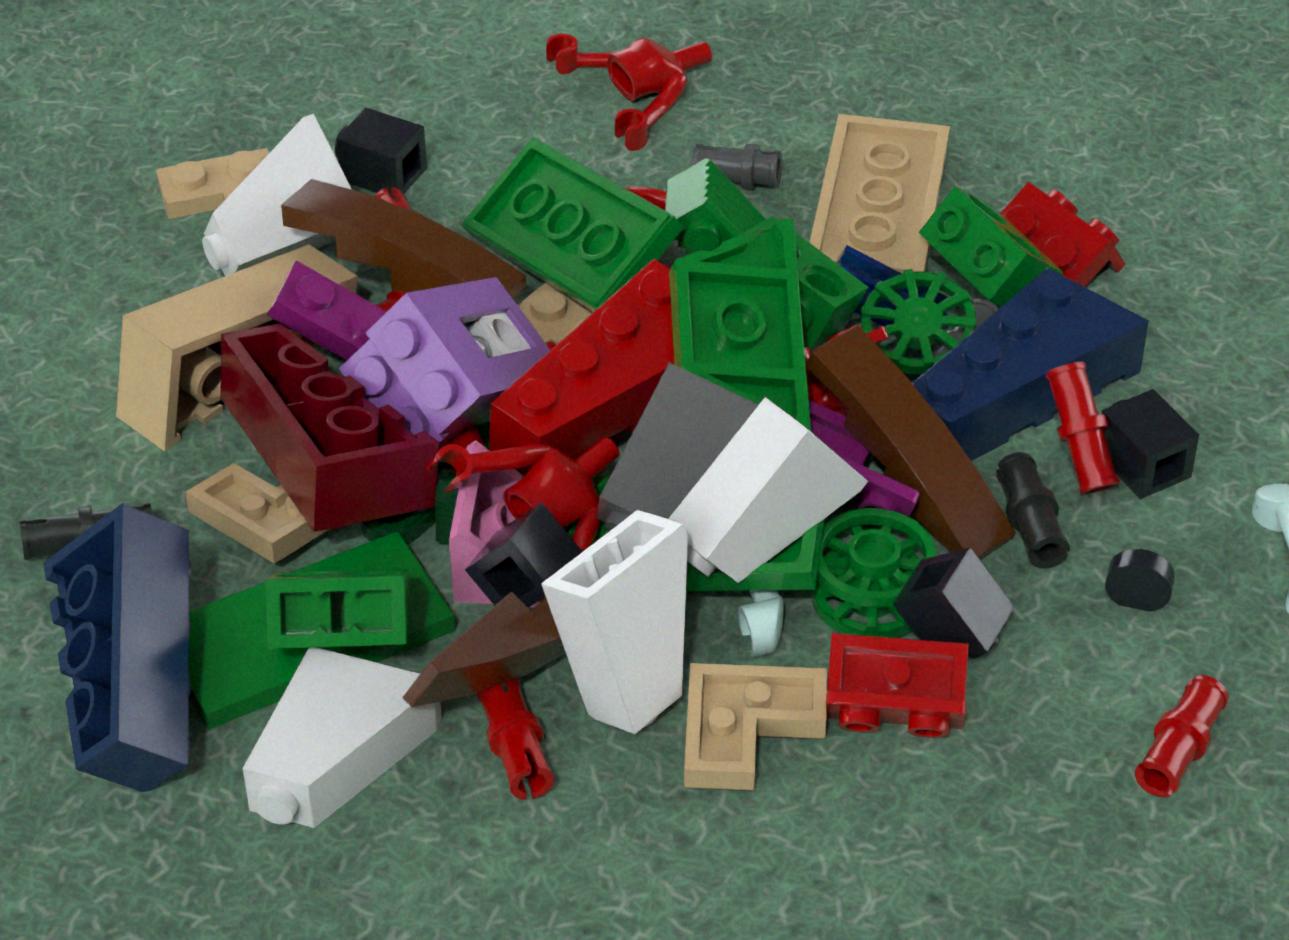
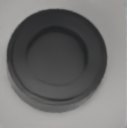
[1105,549,1175,612]

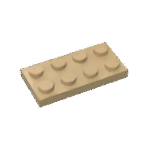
[809,114,950,290]

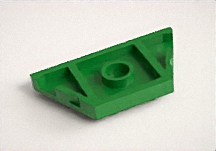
[669,219,811,431]

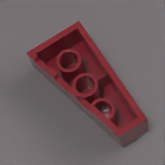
[220,324,439,532]

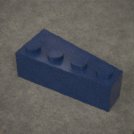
[912,268,1149,461]
[43,503,191,792]

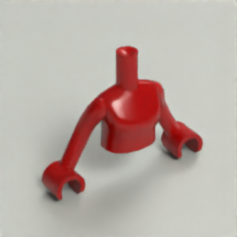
[546,33,712,151]
[426,437,620,602]

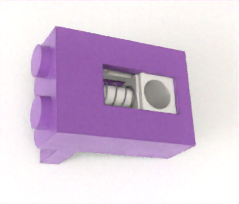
[339,277,550,451]

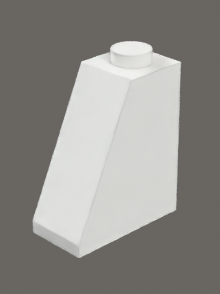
[202,113,351,276]
[669,397,868,583]
[541,510,688,734]
[243,647,442,828]

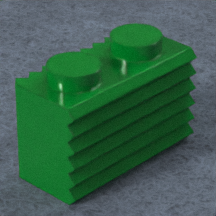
[665,158,766,255]

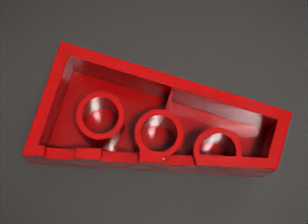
[489,259,675,475]

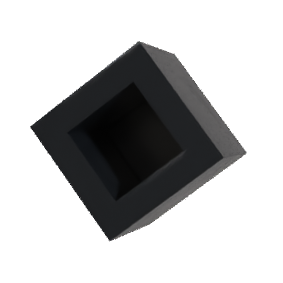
[334,107,427,199]
[1101,389,1199,500]
[465,502,582,608]
[893,547,1014,659]

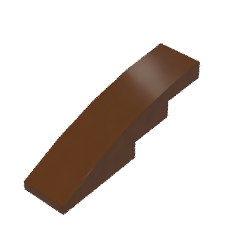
[281,179,526,299]
[806,325,1016,560]
[402,592,566,708]

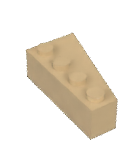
[116,244,358,451]

